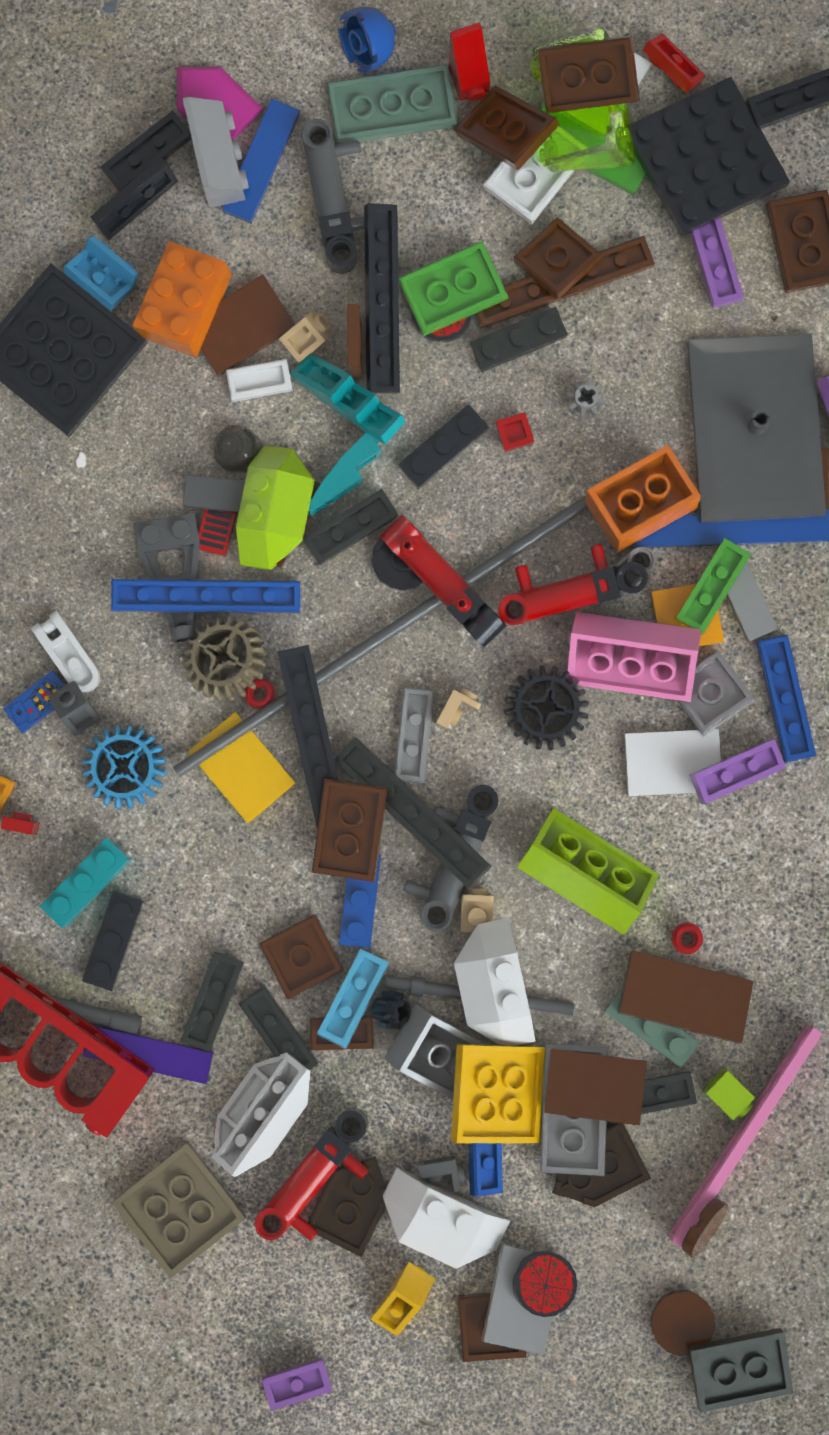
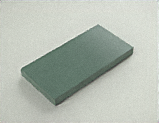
[327,64,458,144]

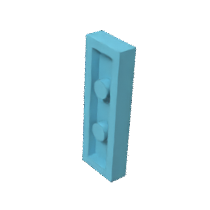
[317,949,389,1049]

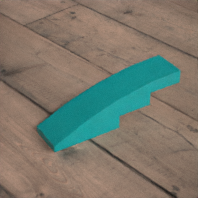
[290,353,406,444]
[308,433,382,517]

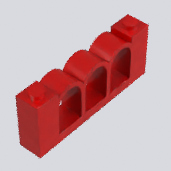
[0,961,155,1138]

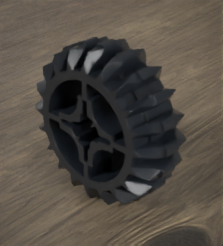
[504,666,589,750]

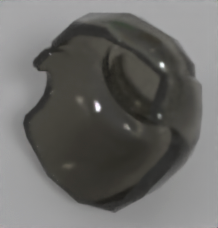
[212,425,263,473]

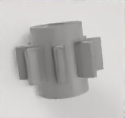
[566,379,605,419]

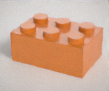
[132,241,233,358]
[584,445,701,553]

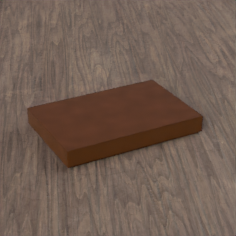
[538,35,640,113]
[454,85,560,170]
[766,189,829,293]
[201,274,295,377]
[312,778,388,882]
[544,1049,647,1126]

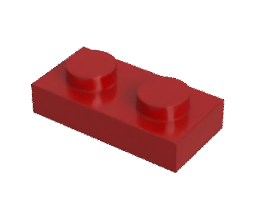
[642,33,706,93]

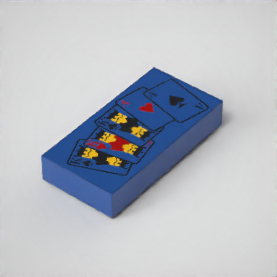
[3,670,65,734]

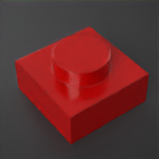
[495,412,535,453]
[1,812,40,835]

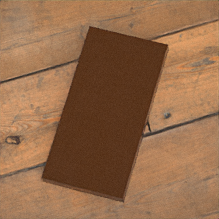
[618,951,754,1044]

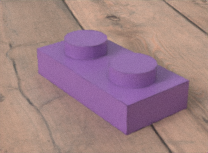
[262,1357,333,1411]

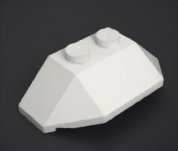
[454,917,536,1046]
[212,1052,310,1177]
[382,1167,510,1269]

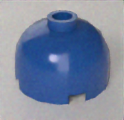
[338,6,396,73]

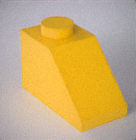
[371,1262,436,1336]

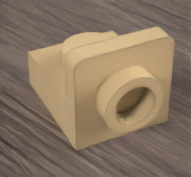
[279,309,333,363]
[435,688,481,730]
[460,888,494,932]

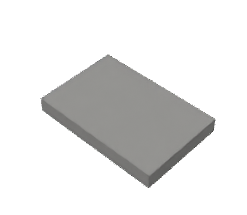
[481,1244,552,1355]

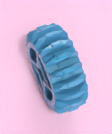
[82,725,167,809]

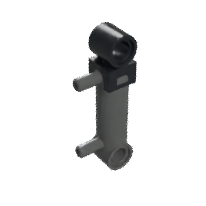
[302,119,364,274]
[403,785,499,931]

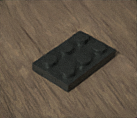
[688,1328,793,1412]

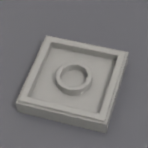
[677,650,755,737]

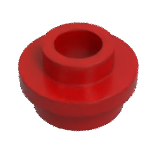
[245,678,276,710]
[671,922,703,954]

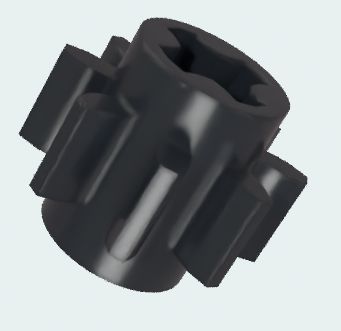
[372,991,411,1030]

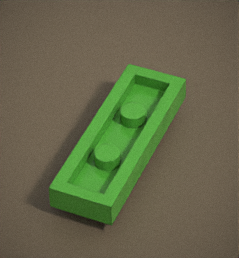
[675,538,751,635]

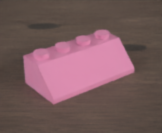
[567,612,701,702]

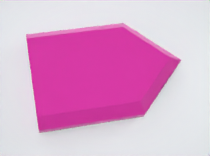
[177,66,264,141]

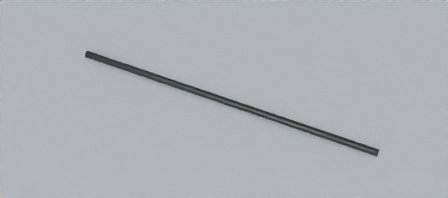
[173,459,641,777]

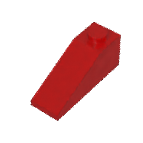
[448,22,490,101]

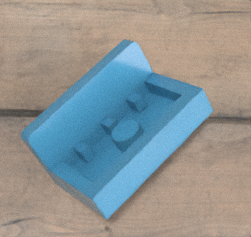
[63,235,139,311]

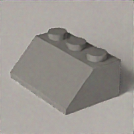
[183,97,249,208]

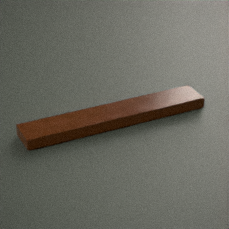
[475,236,655,329]

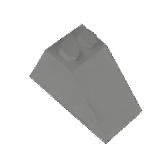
[384,1004,488,1099]

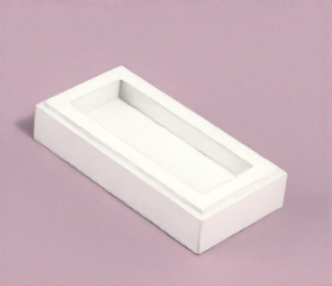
[226,359,293,402]

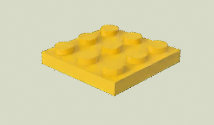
[451,1044,545,1143]

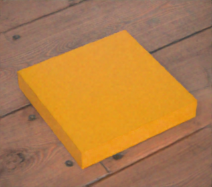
[650,584,724,647]

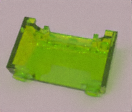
[530,28,635,172]

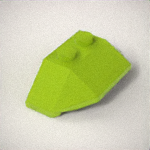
[236,445,315,570]

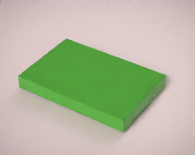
[398,241,508,337]

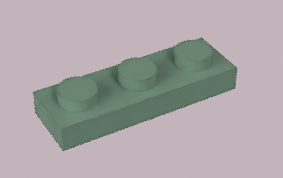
[604,986,700,1068]

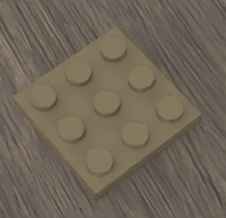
[112,1141,247,1279]

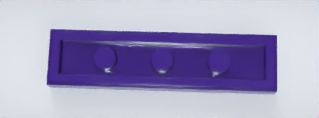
[83,1025,214,1084]

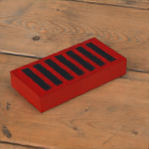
[198,510,237,557]

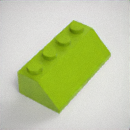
[517,807,660,935]

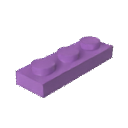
[690,218,744,309]
[689,739,786,804]

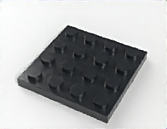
[623,77,790,237]
[0,263,148,437]

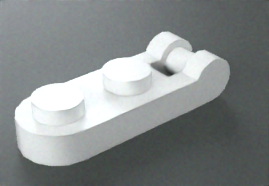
[31,610,100,693]

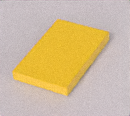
[188,712,296,824]

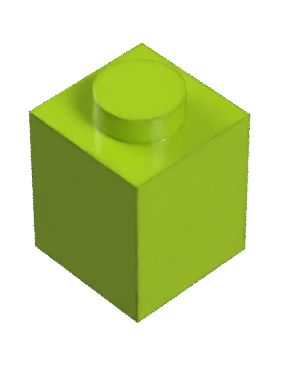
[702,1067,755,1120]

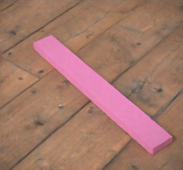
[669,1025,822,1248]

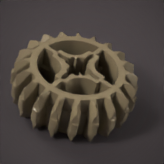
[183,617,268,701]

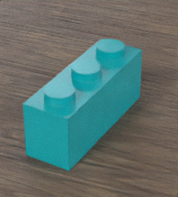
[39,837,134,928]

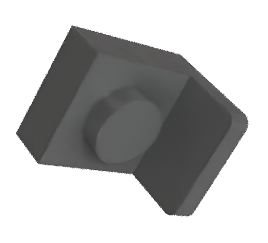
[49,681,101,736]
[418,1156,466,1193]

